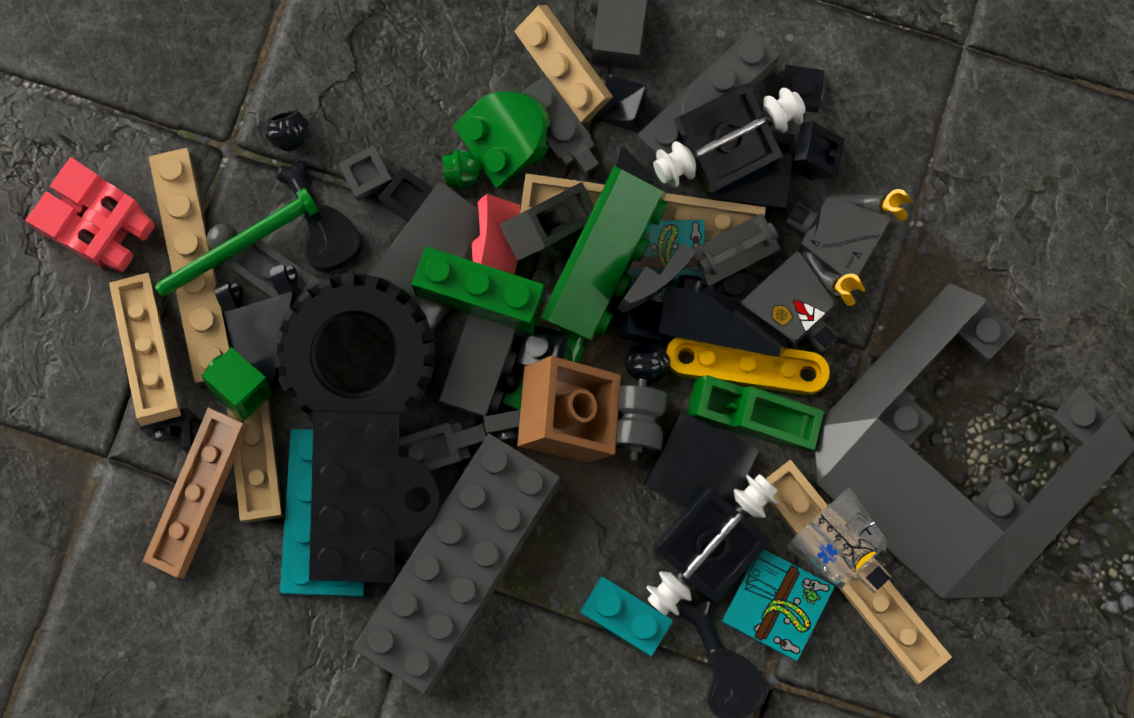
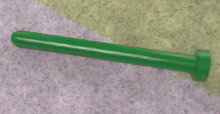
[155,188,319,296]

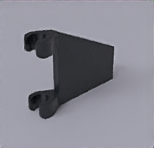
[214,264,298,384]

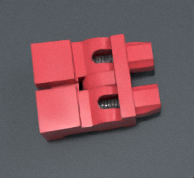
[25,157,155,272]

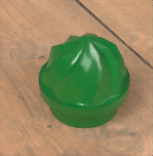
[443,149,481,190]

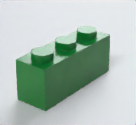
[411,246,546,335]

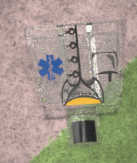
[787,487,892,594]

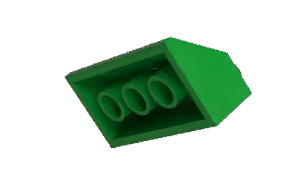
[541,166,669,340]

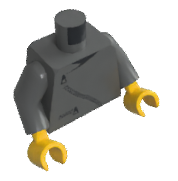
[786,189,913,306]

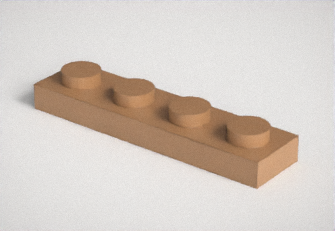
[143,408,249,578]

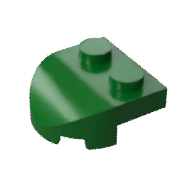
[452,91,551,188]

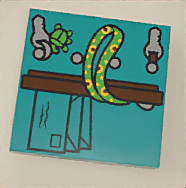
[625,220,706,302]
[721,550,835,662]

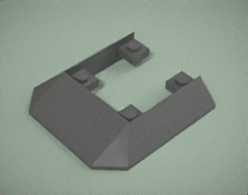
[815,283,1134,599]

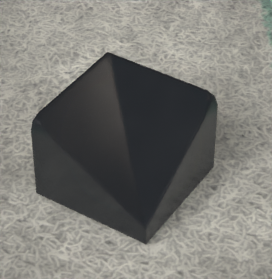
[596,75,647,131]

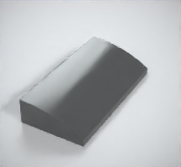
[346,181,480,350]

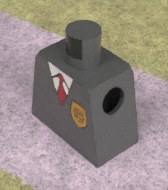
[740,251,839,354]

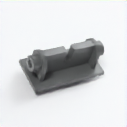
[692,213,781,285]

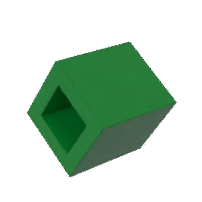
[201,347,273,422]

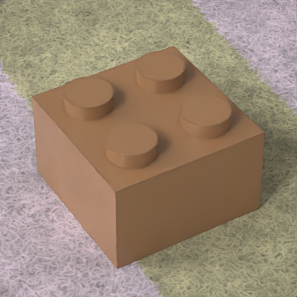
[517,356,621,463]

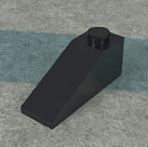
[659,275,788,357]

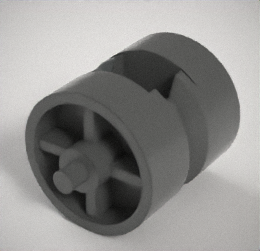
[615,379,668,462]

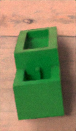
[686,375,824,451]

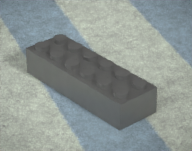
[352,433,561,696]

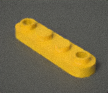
[666,337,830,395]

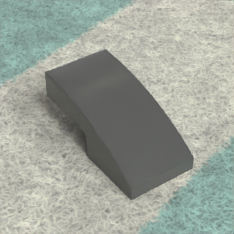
[617,243,695,313]

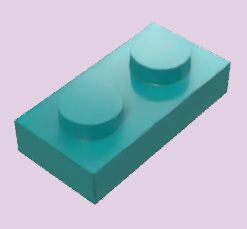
[580,576,673,657]

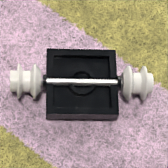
[653,83,805,193]
[647,474,779,616]

